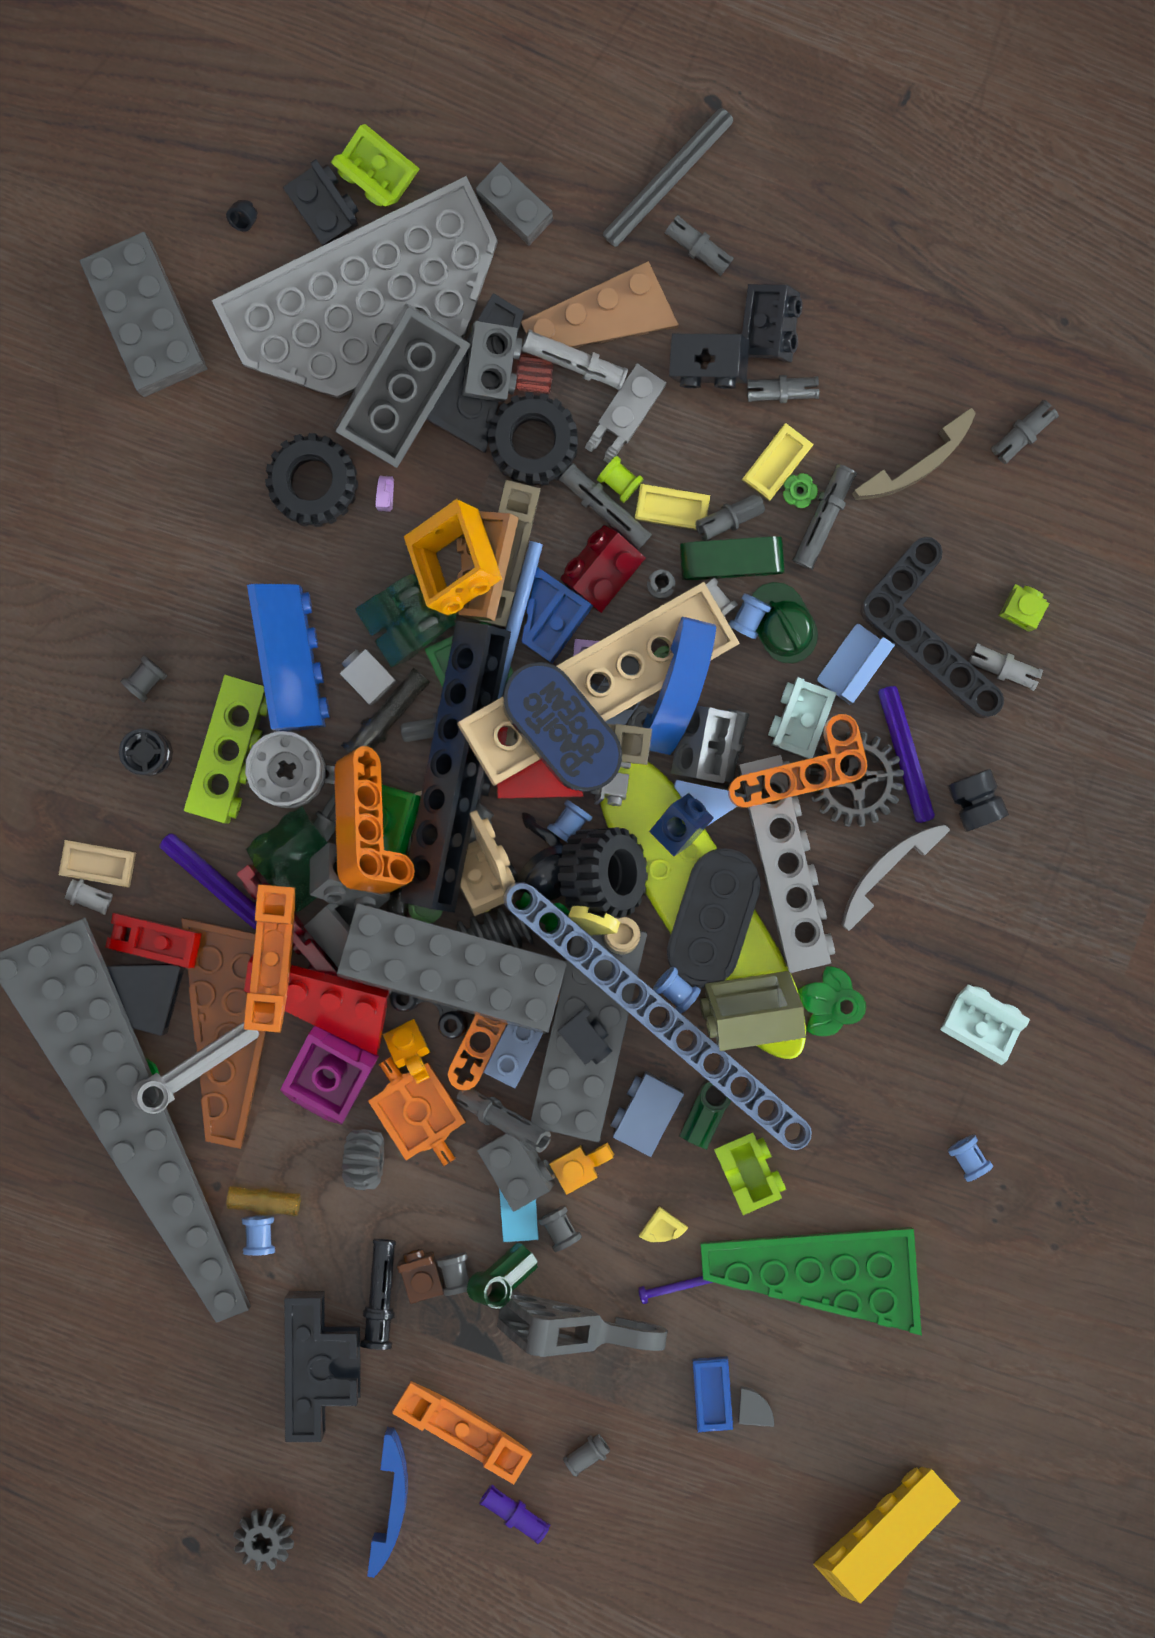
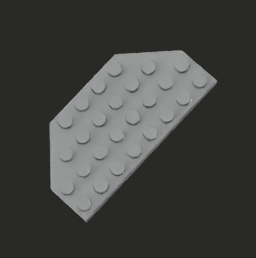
[212,176,498,399]

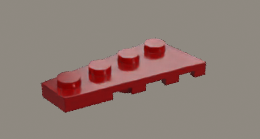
[244,955,389,1055]

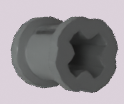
[120,655,168,702]
[538,1206,582,1252]
[436,1252,469,1296]

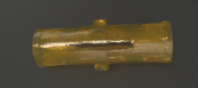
[227,1186,301,1217]

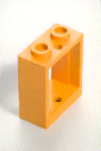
[404,499,502,616]

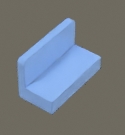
[817,624,895,705]

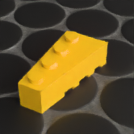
[813,1467,960,1604]

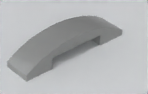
[841,825,950,931]

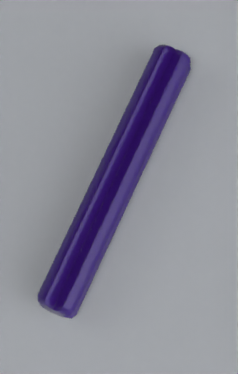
[878,686,935,823]
[159,833,257,930]

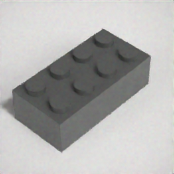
[79,232,208,397]
[334,303,471,468]

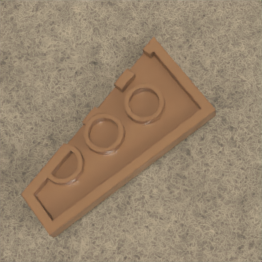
[521,261,679,348]

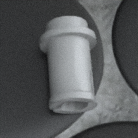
[65,879,113,915]

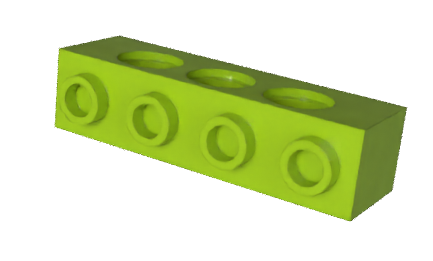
[184,675,268,824]

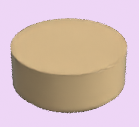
[603,917,640,955]

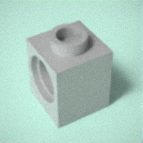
[340,649,397,706]

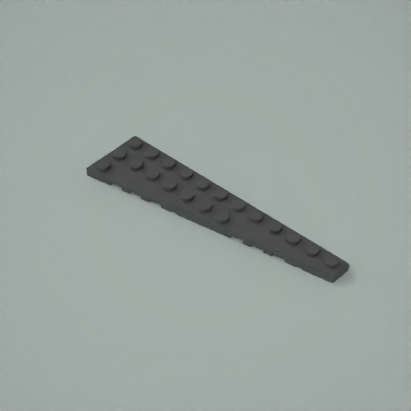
[0,917,251,1323]

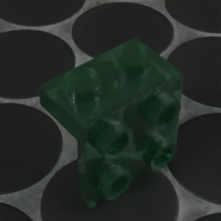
[246,806,328,912]

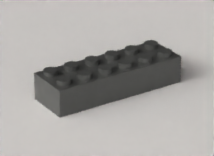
[337,903,568,1034]
[531,926,647,1143]

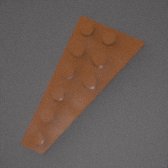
[181,918,267,1149]

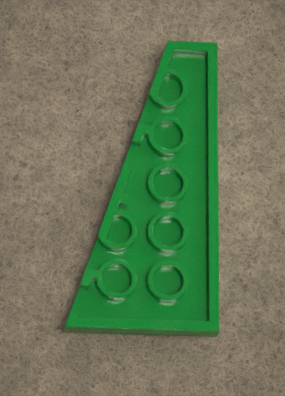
[700,1227,922,1336]

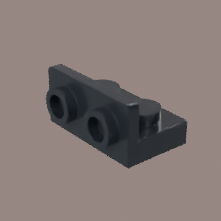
[283,159,359,246]
[742,284,802,362]

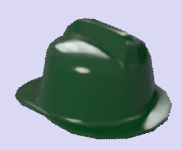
[752,582,818,663]

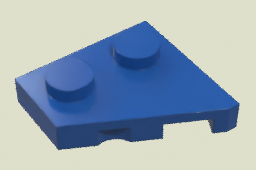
[522,567,593,664]

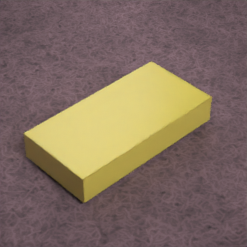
[742,423,814,502]
[635,484,710,530]

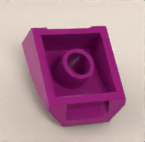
[280,1026,379,1125]

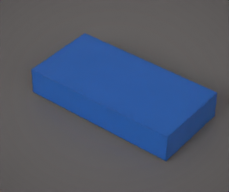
[692,1357,733,1432]

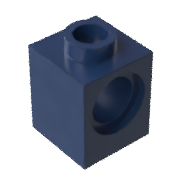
[649,793,714,856]

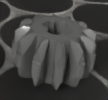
[342,1129,385,1191]
[233,1508,294,1571]

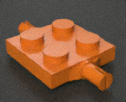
[368,1057,466,1166]

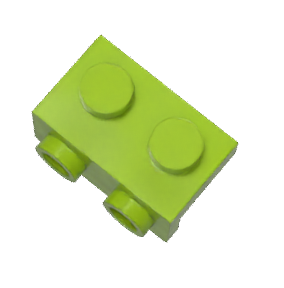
[331,124,420,207]

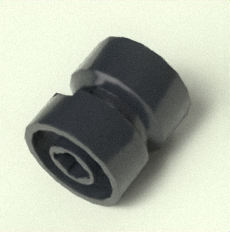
[118,728,173,776]
[947,769,1009,832]

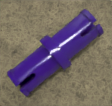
[479,1485,550,1544]

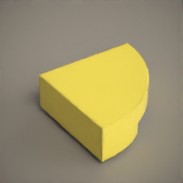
[568,906,621,935]
[639,1206,688,1242]

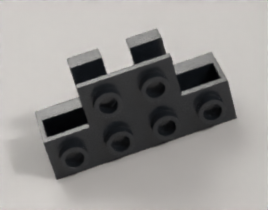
[284,1291,361,1442]

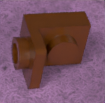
[397,1249,444,1304]

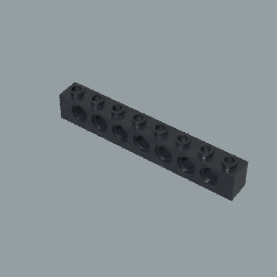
[400,621,511,913]

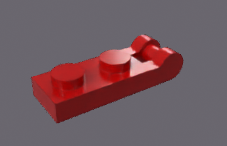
[105,913,202,968]

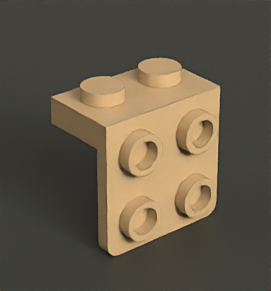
[460,810,515,916]

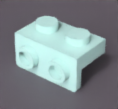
[768,677,836,759]
[940,985,1030,1065]

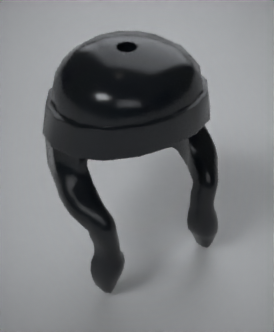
[497,813,563,901]

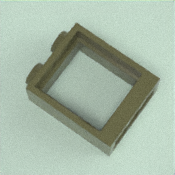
[700,971,806,1051]

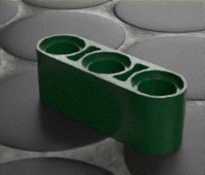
[680,536,785,580]

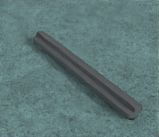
[603,108,733,247]

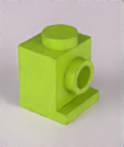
[999,584,1050,632]

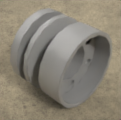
[245,731,326,808]

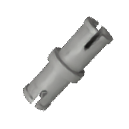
[968,643,1043,691]

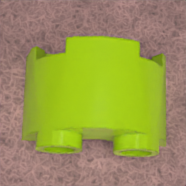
[714,1133,786,1215]

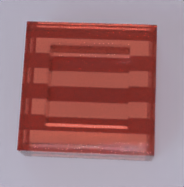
[515,353,554,394]

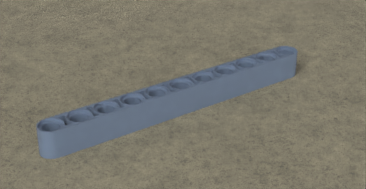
[503,882,812,1150]

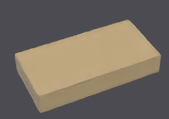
[59,840,136,887]

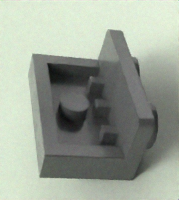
[477,1133,555,1212]

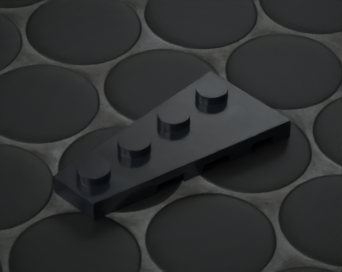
[426,293,524,453]

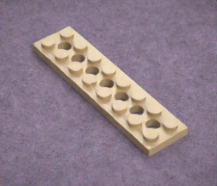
[457,582,740,786]

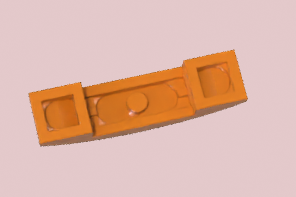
[244,884,295,1033]
[392,1381,532,1485]

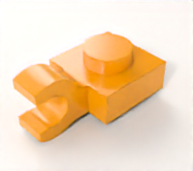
[382,1019,430,1084]
[549,1142,615,1195]

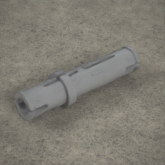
[521,329,628,390]

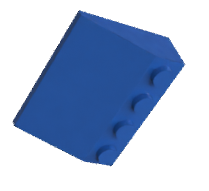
[247,584,330,732]

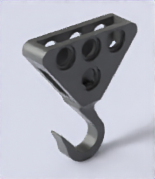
[497,1291,668,1357]

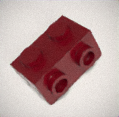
[560,525,646,613]

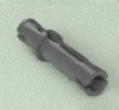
[559,463,653,551]
[792,464,857,570]
[456,1088,551,1153]

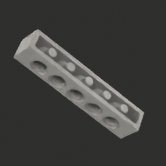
[738,755,835,973]

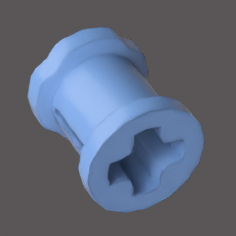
[728,593,772,639]
[547,799,593,843]
[653,967,701,1014]
[948,1135,993,1182]
[242,1215,275,1256]

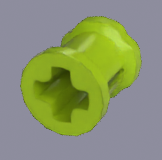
[597,456,644,503]

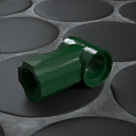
[679,1080,732,1150]
[467,1243,538,1309]

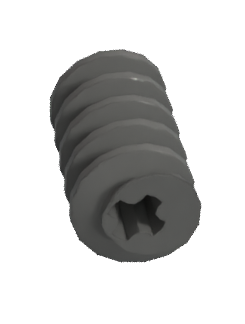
[456,903,534,949]

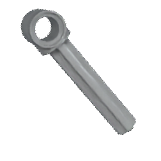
[131,1022,259,1114]

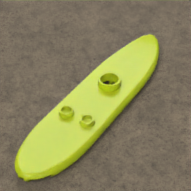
[600,762,806,1059]

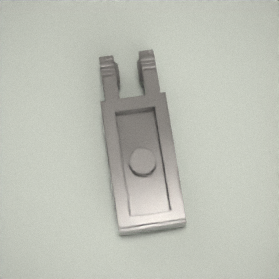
[585,364,667,464]

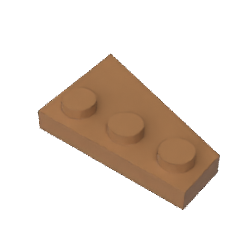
[456,511,519,621]

